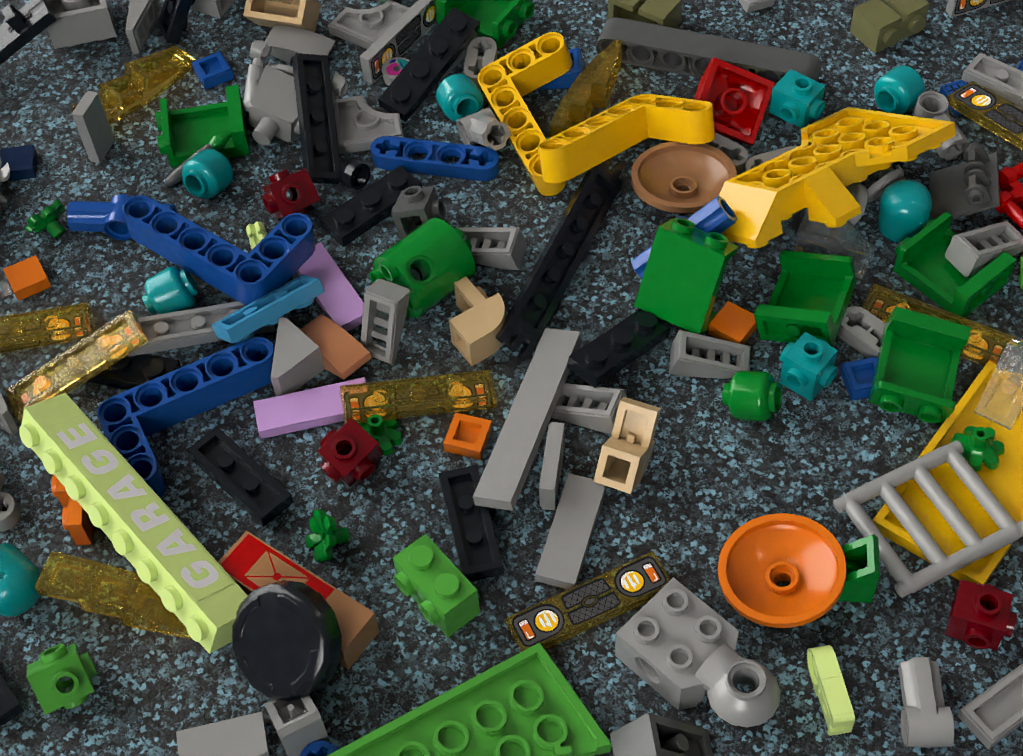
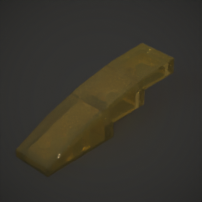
[550,39,622,138]
[72,46,196,124]
[35,551,193,640]

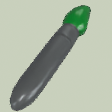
[165,132,231,187]

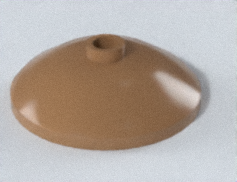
[631,141,737,214]

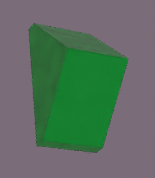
[838,534,880,603]

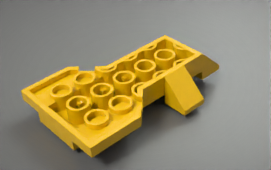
[719,107,956,248]

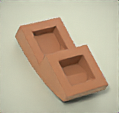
[300,314,372,379]

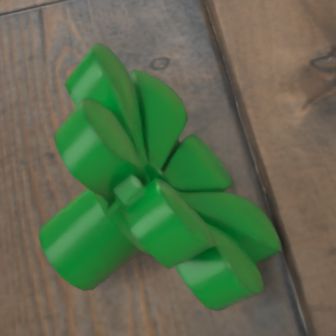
[25,199,66,239]
[356,414,403,456]
[950,426,1005,472]
[305,509,349,562]

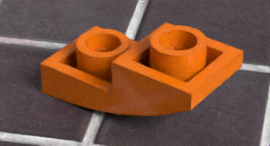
[51,474,93,545]

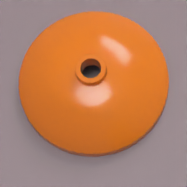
[718,513,846,628]

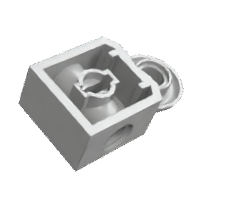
[615,577,781,727]

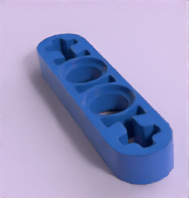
[370,136,500,181]

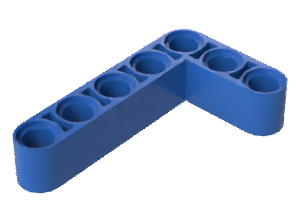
[122,195,315,305]
[97,337,274,498]

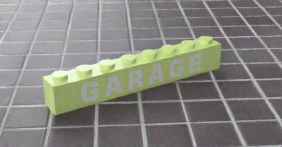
[19,393,248,654]

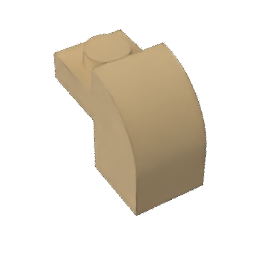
[449,276,506,366]
[593,397,661,494]

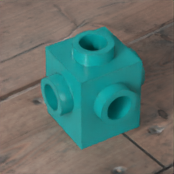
[769,69,826,129]
[779,332,838,401]

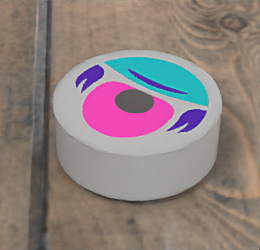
[381,57,410,86]

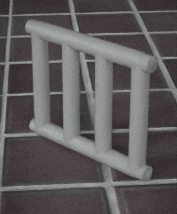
[833,440,1023,598]

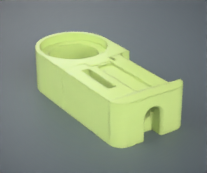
[807,645,855,736]

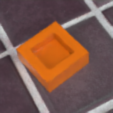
[3,255,52,301]
[708,301,757,344]
[443,412,493,460]

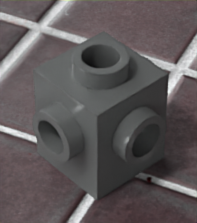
[391,186,446,239]

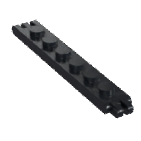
[495,158,623,361]

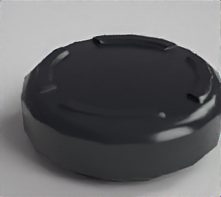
[232,580,342,702]

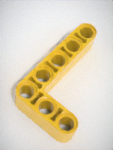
[477,32,573,196]
[538,94,715,183]

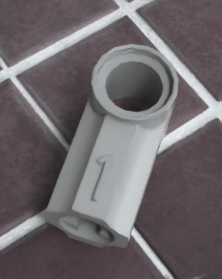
[912,91,969,161]
[456,108,511,151]
[898,657,954,747]

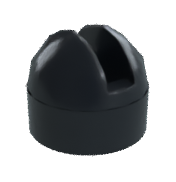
[340,160,370,190]

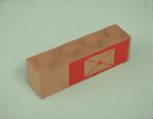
[218,530,379,670]

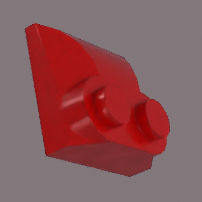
[694,57,775,146]

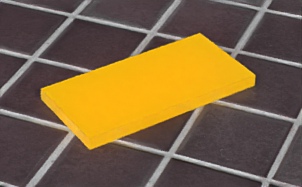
[872,361,1023,584]

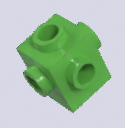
[27,643,98,715]

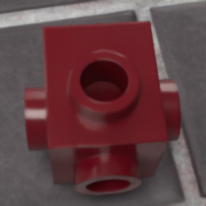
[262,168,320,218]
[317,418,383,487]
[945,579,1017,650]

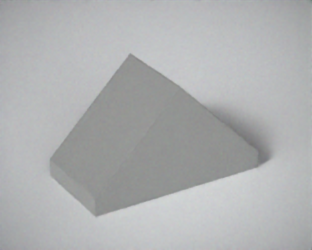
[270,318,325,396]
[264,695,331,756]

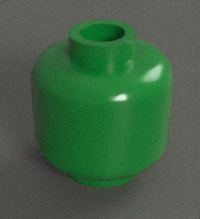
[722,370,782,422]

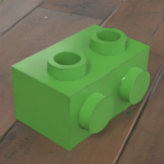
[393,534,480,637]

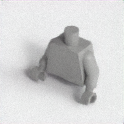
[243,40,348,145]

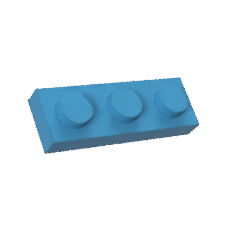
[212,275,325,344]

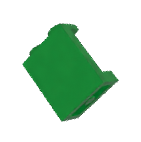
[434,0,535,49]
[155,85,250,168]
[893,212,1017,322]
[634,218,738,334]
[754,250,857,347]
[868,306,971,424]

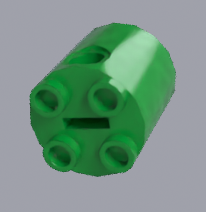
[369,217,476,318]

